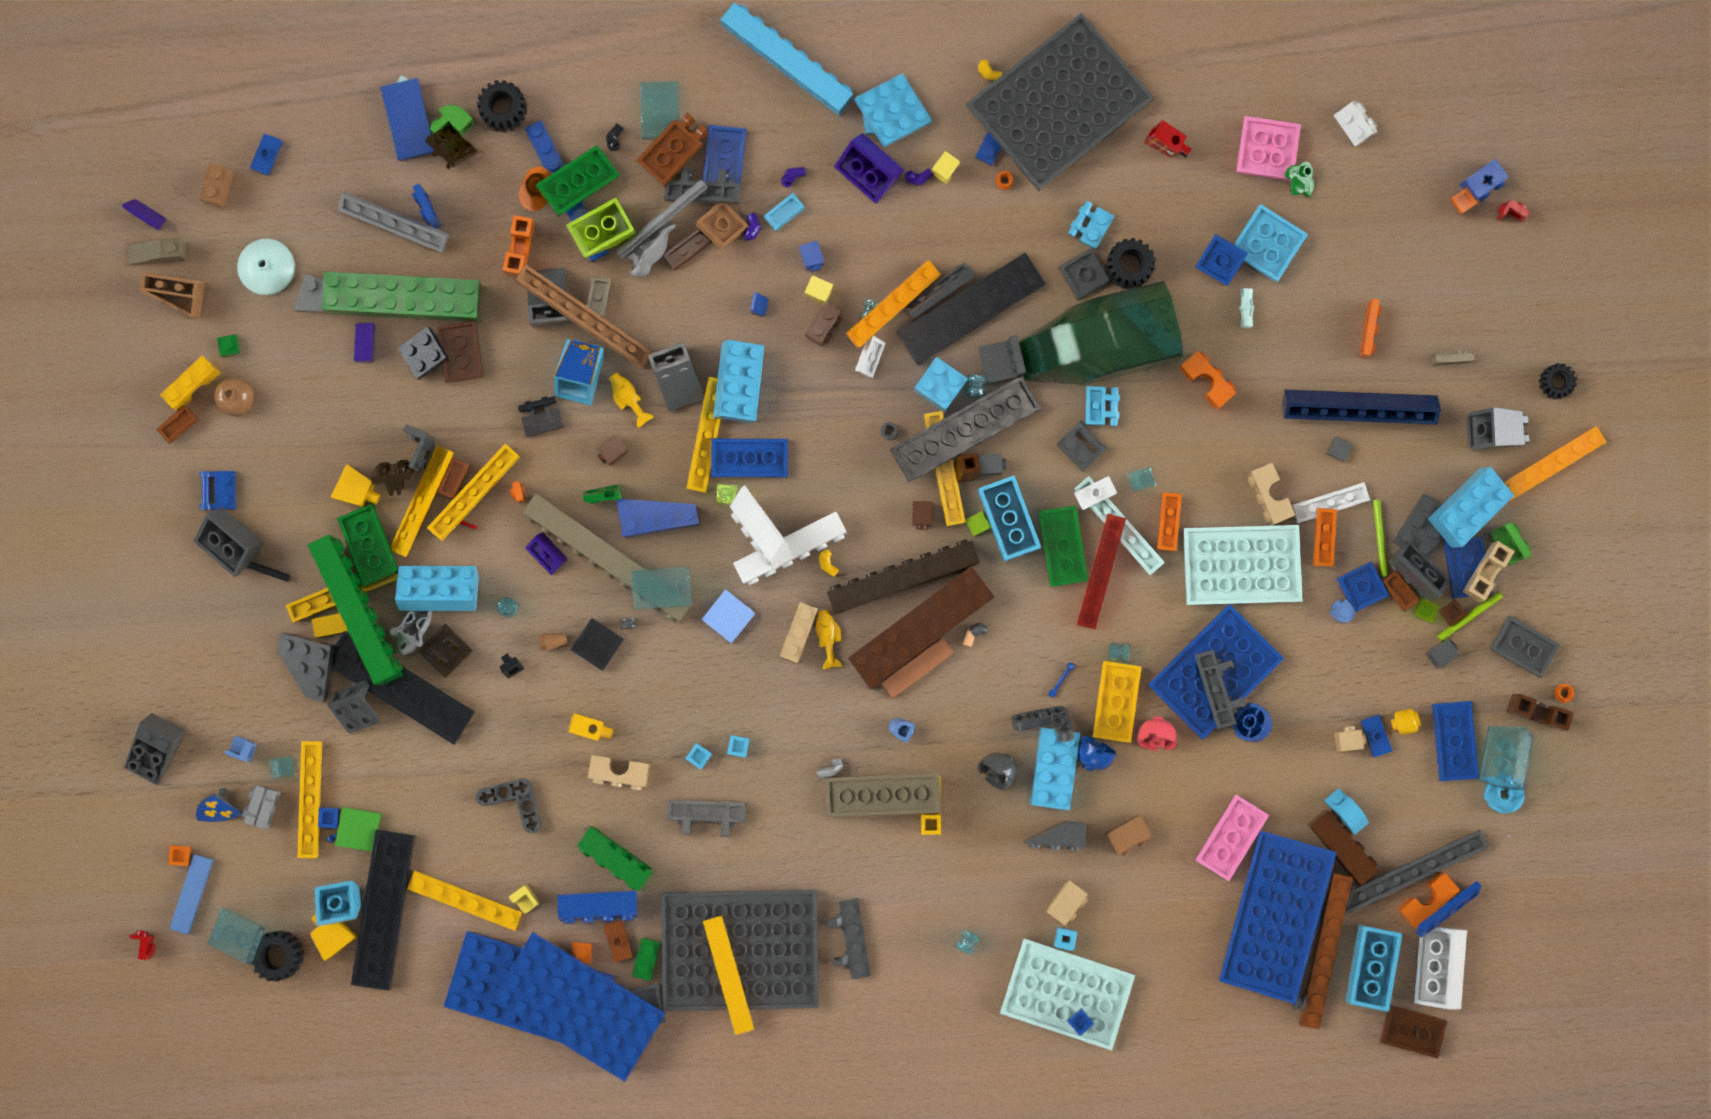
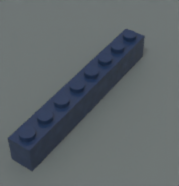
[1282,389,1441,425]

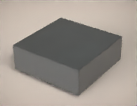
[1327,436,1353,462]

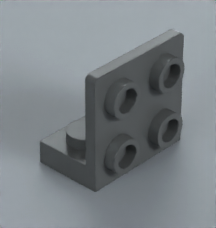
[979,335,1026,384]
[403,424,435,472]
[327,680,380,733]

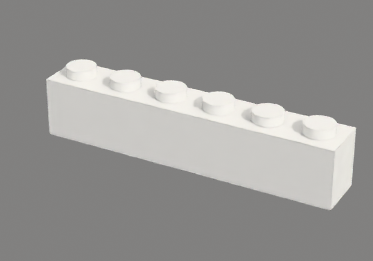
[733,512,847,586]

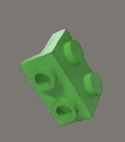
[1490,522,1531,566]

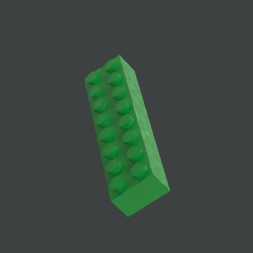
[322,272,481,322]
[307,535,403,686]

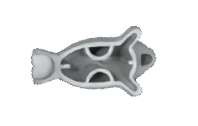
[627,222,676,277]
[390,611,432,655]

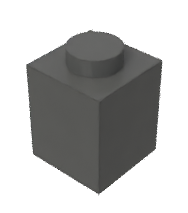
[978,453,1006,476]
[1425,639,1459,669]

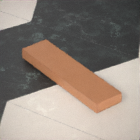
[881,638,954,699]

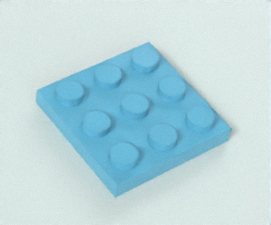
[855,73,932,147]
[1234,204,1308,283]

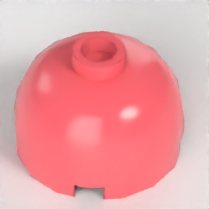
[1138,717,1177,751]

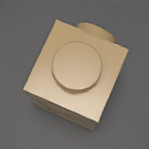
[1334,726,1366,752]

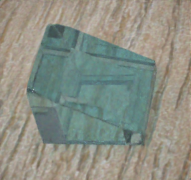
[1128,467,1156,492]
[269,756,294,779]

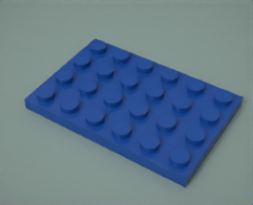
[1148,604,1284,740]

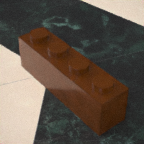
[1307,810,1379,886]

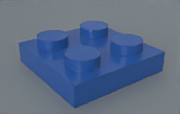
[412,184,441,229]
[1195,233,1248,286]
[1336,561,1389,612]

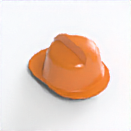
[519,166,551,211]

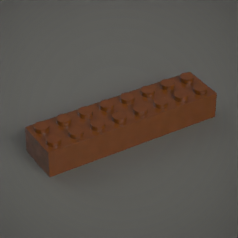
[848,566,994,690]

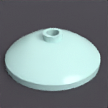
[237,239,295,295]

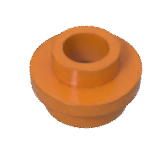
[995,171,1014,190]
[1554,684,1574,703]

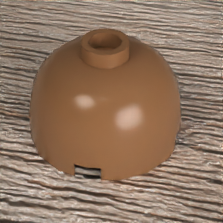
[214,378,255,416]

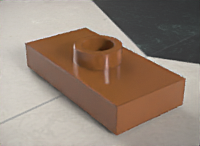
[156,404,199,444]
[436,457,471,499]
[1382,571,1420,613]
[603,919,633,963]

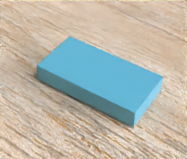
[764,193,805,232]

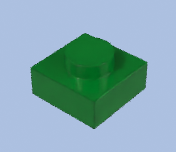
[217,334,241,357]

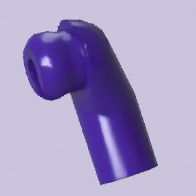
[905,168,934,186]

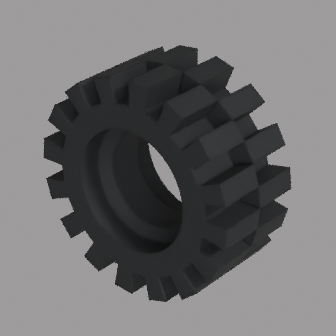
[1539,363,1577,399]

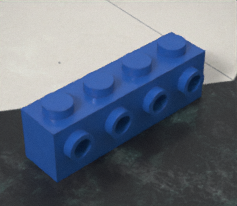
[558,891,638,924]

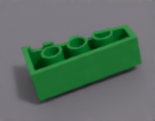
[577,826,655,892]

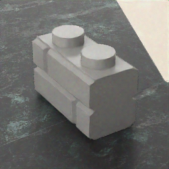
[242,785,281,829]

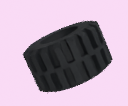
[477,80,527,132]
[1106,238,1156,290]
[249,931,304,982]

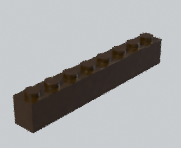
[827,539,980,614]

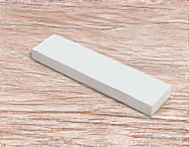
[1291,482,1370,524]

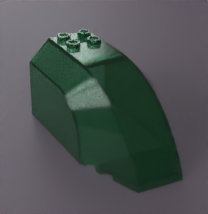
[1019,281,1183,385]

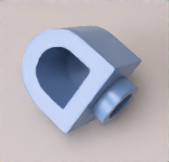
[1329,599,1355,623]
[889,718,915,742]

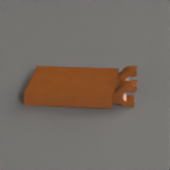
[636,112,709,187]

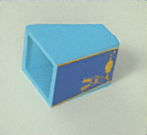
[554,339,604,406]

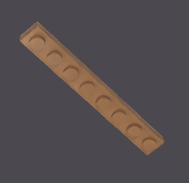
[514,264,653,369]

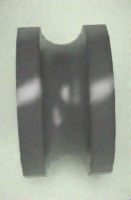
[881,422,898,440]
[620,618,638,629]
[1292,993,1307,1012]

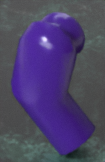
[781,167,806,187]
[743,213,760,241]

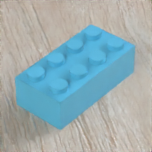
[713,340,765,423]
[1428,467,1514,548]
[977,476,1041,562]
[395,566,479,611]
[1030,728,1080,810]
[1345,924,1402,1012]

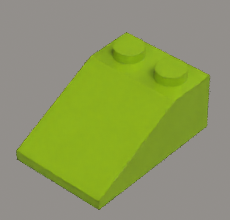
[566,198,636,258]

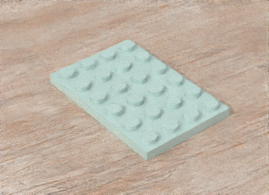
[1183,525,1303,605]
[1000,938,1135,1050]

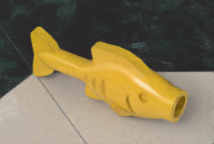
[609,372,654,428]
[815,609,842,669]

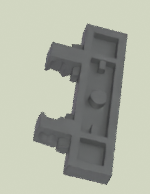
[664,168,741,204]
[1194,650,1246,729]
[667,800,746,837]
[827,898,871,979]

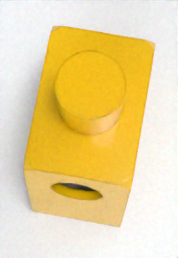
[331,464,381,507]
[567,712,613,741]
[310,915,358,961]

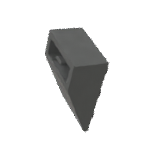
[527,268,570,328]
[648,342,704,412]
[124,713,185,785]
[1024,821,1086,851]

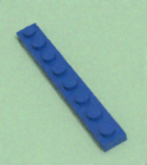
[525,120,608,262]

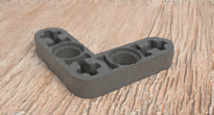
[1011,706,1075,742]
[476,778,542,833]

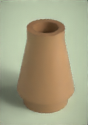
[538,633,567,652]

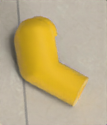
[978,60,1002,81]
[819,549,839,577]

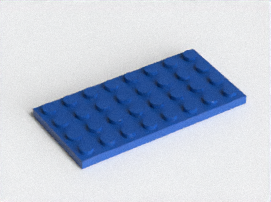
[1219,831,1337,1004]
[444,931,615,1042]
[492,932,666,1082]

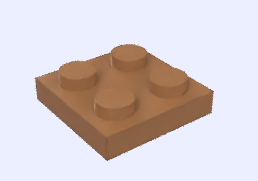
[695,203,749,251]

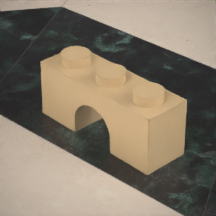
[1248,463,1295,526]
[1462,541,1515,602]
[780,602,818,664]
[588,755,650,790]

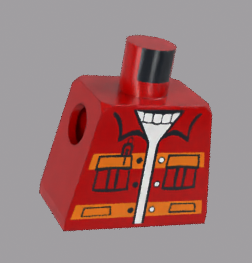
[1144,120,1191,158]

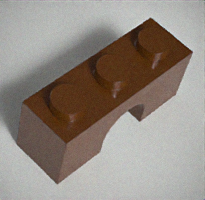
[1506,693,1574,731]

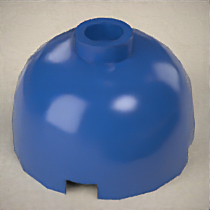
[1232,703,1272,743]
[1077,736,1116,772]

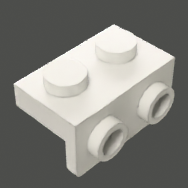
[1334,101,1378,146]

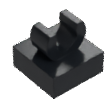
[499,653,525,679]

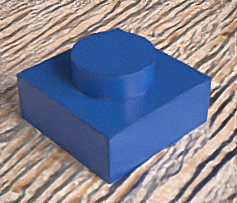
[318,808,340,828]
[1067,1008,1094,1036]

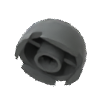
[977,752,1017,790]

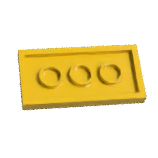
[1092,661,1142,743]

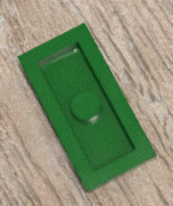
[632,937,661,981]

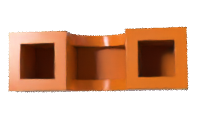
[503,215,536,277]
[1178,351,1236,411]
[1397,872,1460,928]

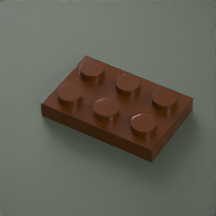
[437,320,484,383]
[1380,1005,1448,1059]

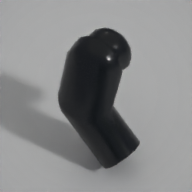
[606,123,623,151]

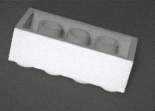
[730,486,793,570]
[1414,927,1467,1009]

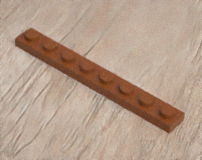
[1299,872,1353,1029]

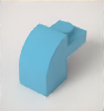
[1324,788,1369,835]

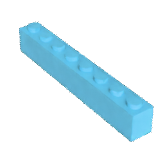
[720,2,853,116]

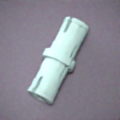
[1239,288,1255,328]

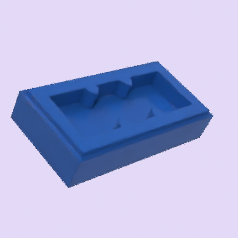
[250,133,283,176]
[1360,715,1392,758]

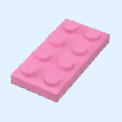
[1195,794,1269,881]

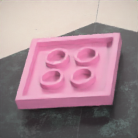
[1236,116,1301,181]

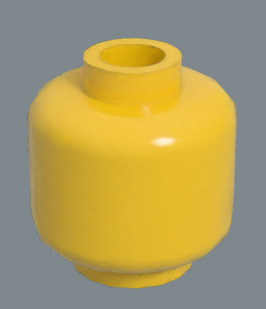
[1391,708,1421,735]

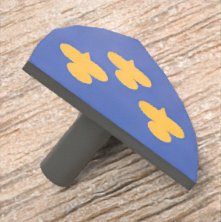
[196,788,243,822]

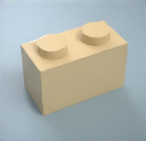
[1045,879,1088,926]

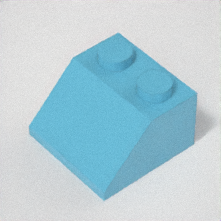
[315,881,361,926]

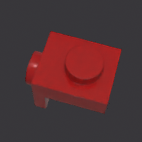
[1496,199,1530,222]
[129,930,155,960]

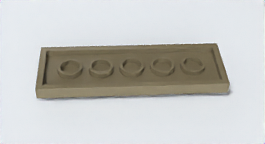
[825,773,941,817]

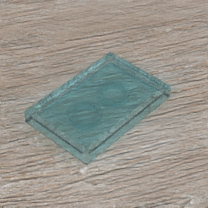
[640,81,679,139]
[631,566,692,610]
[208,907,265,965]

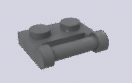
[1056,421,1108,472]

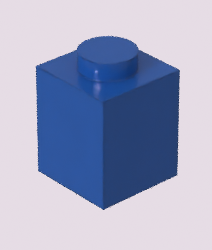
[799,241,824,272]

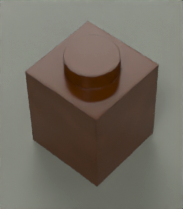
[597,435,628,466]
[954,453,982,482]
[912,501,932,530]

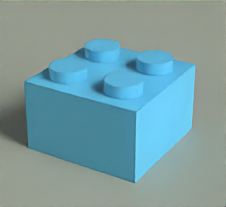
[914,357,968,413]

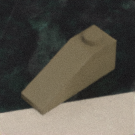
[128,237,187,265]

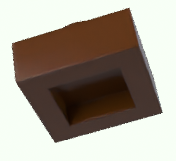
[1438,599,1467,626]

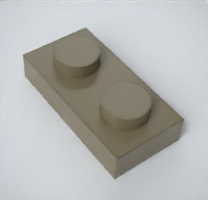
[586,276,611,318]
[1431,350,1475,366]

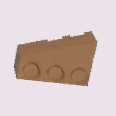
[139,272,205,319]

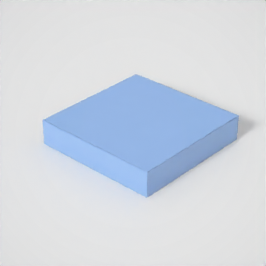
[702,589,756,643]

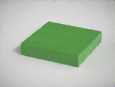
[335,807,381,852]

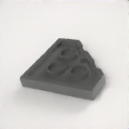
[278,632,335,702]

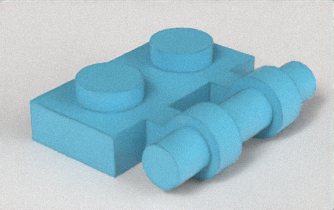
[1068,201,1114,250]
[1085,386,1120,426]

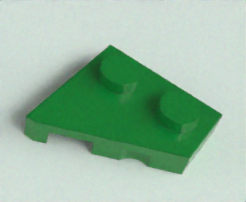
[583,484,623,504]

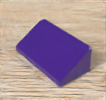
[122,199,166,230]
[354,323,375,362]
[525,532,568,575]

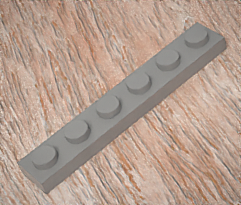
[338,191,449,253]

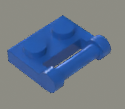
[199,471,236,511]

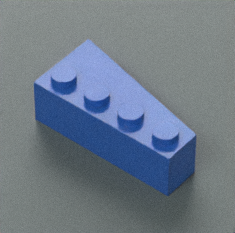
[617,499,700,538]

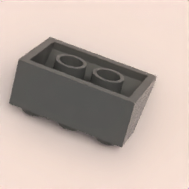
[193,507,264,577]
[1388,540,1450,601]

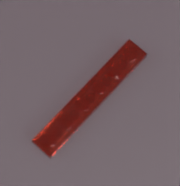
[1077,514,1126,630]

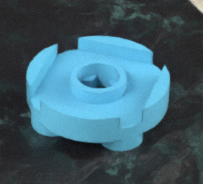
[1483,775,1525,813]

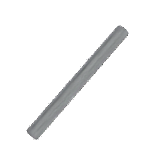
[616,180,708,259]

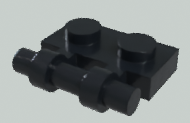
[518,396,564,437]

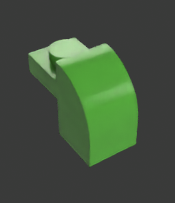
[430,105,476,136]

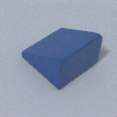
[750,292,769,317]

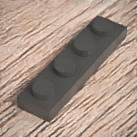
[904,262,975,318]

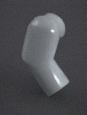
[817,758,844,779]

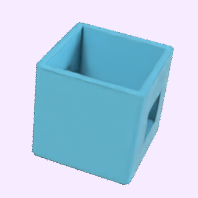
[1053,927,1077,951]

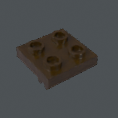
[425,126,477,170]
[371,459,414,496]
[418,624,473,678]

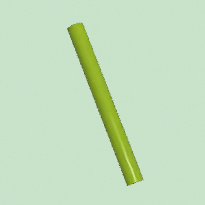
[1373,500,1389,577]
[1436,591,1503,642]

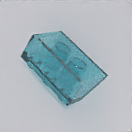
[1478,727,1534,790]

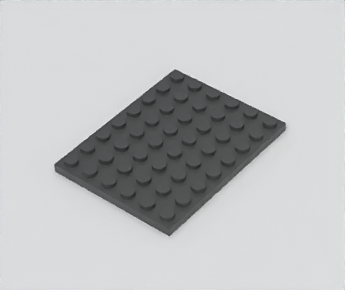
[966,13,1154,192]
[661,889,819,1011]

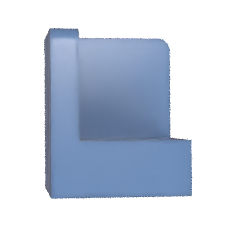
[224,736,258,762]

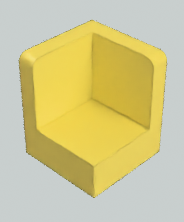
[932,151,960,185]
[804,276,833,304]
[509,884,541,914]

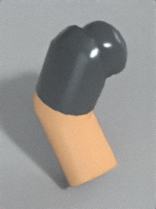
[963,623,988,647]

